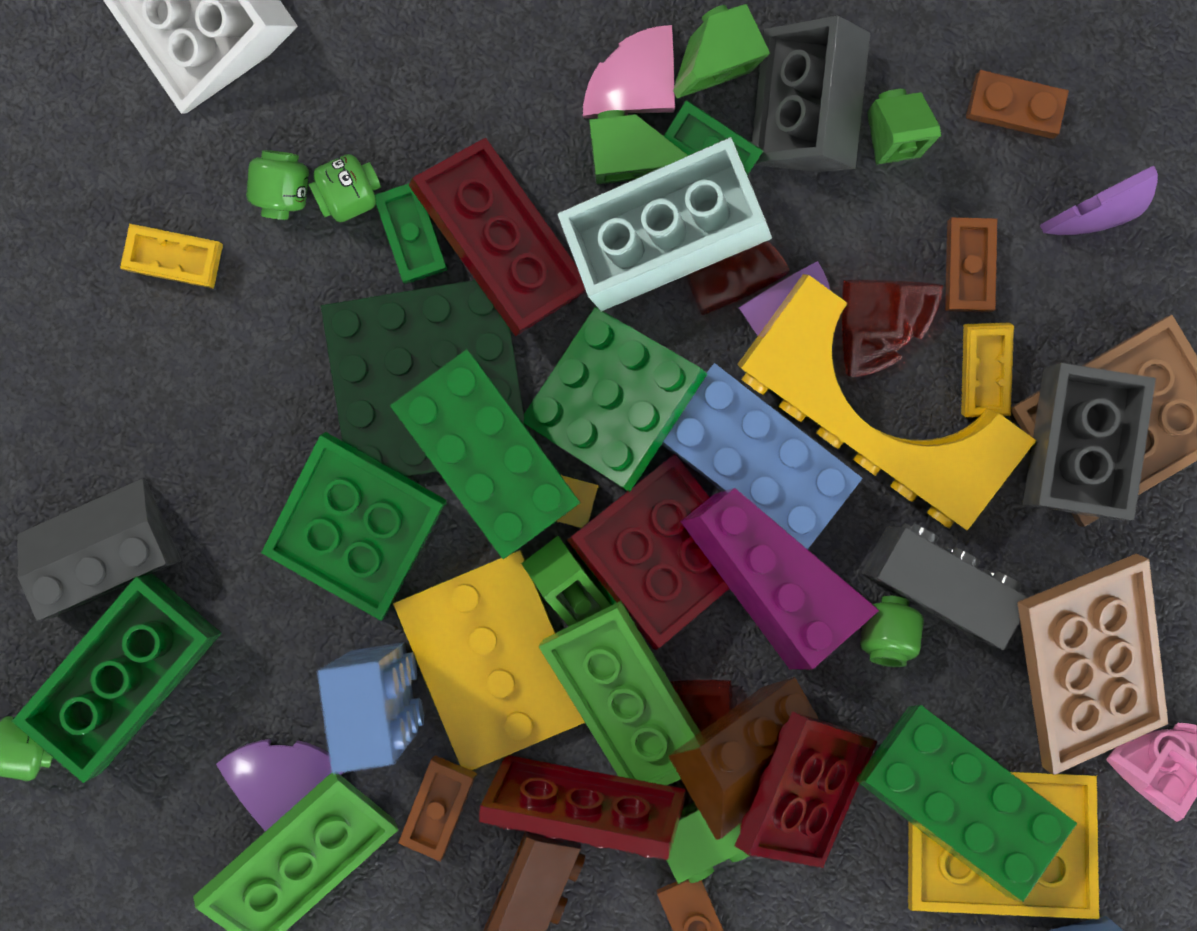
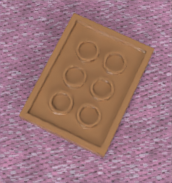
[1011,315,1197,527]
[1017,554,1168,775]

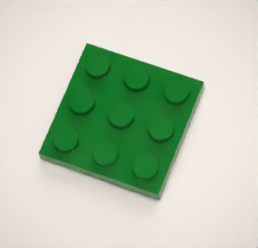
[523,307,707,492]
[261,432,447,621]

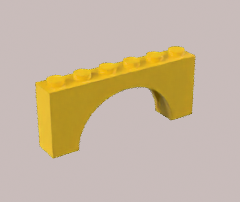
[737,274,1036,531]

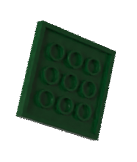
[321,280,527,477]

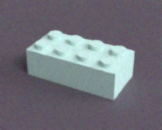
[558,137,772,311]

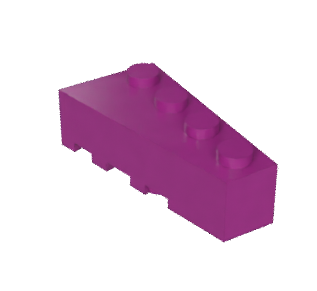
[680,488,879,669]

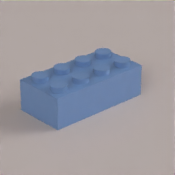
[661,363,863,550]
[317,642,424,774]

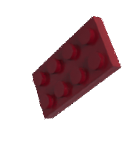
[409,137,586,336]
[479,755,686,860]

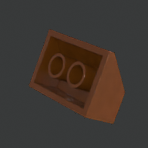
[668,677,818,840]
[483,831,586,931]

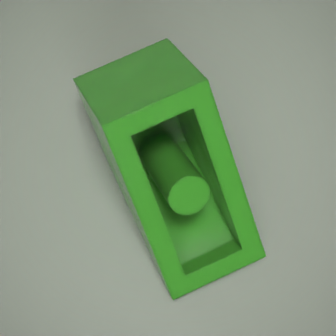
[673,4,770,99]
[867,89,941,165]
[590,110,687,185]
[521,536,612,626]

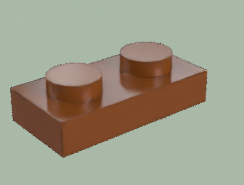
[966,70,1069,139]
[945,217,997,312]
[398,755,477,862]

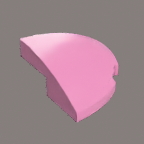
[583,25,675,118]
[1106,723,1197,822]

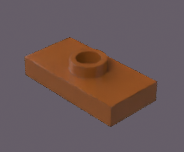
[656,879,724,931]

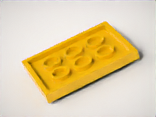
[393,550,585,771]
[908,772,1099,919]

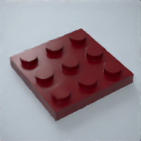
[567,454,730,650]
[734,711,877,868]

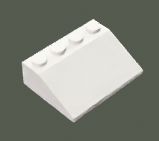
[103,0,298,114]

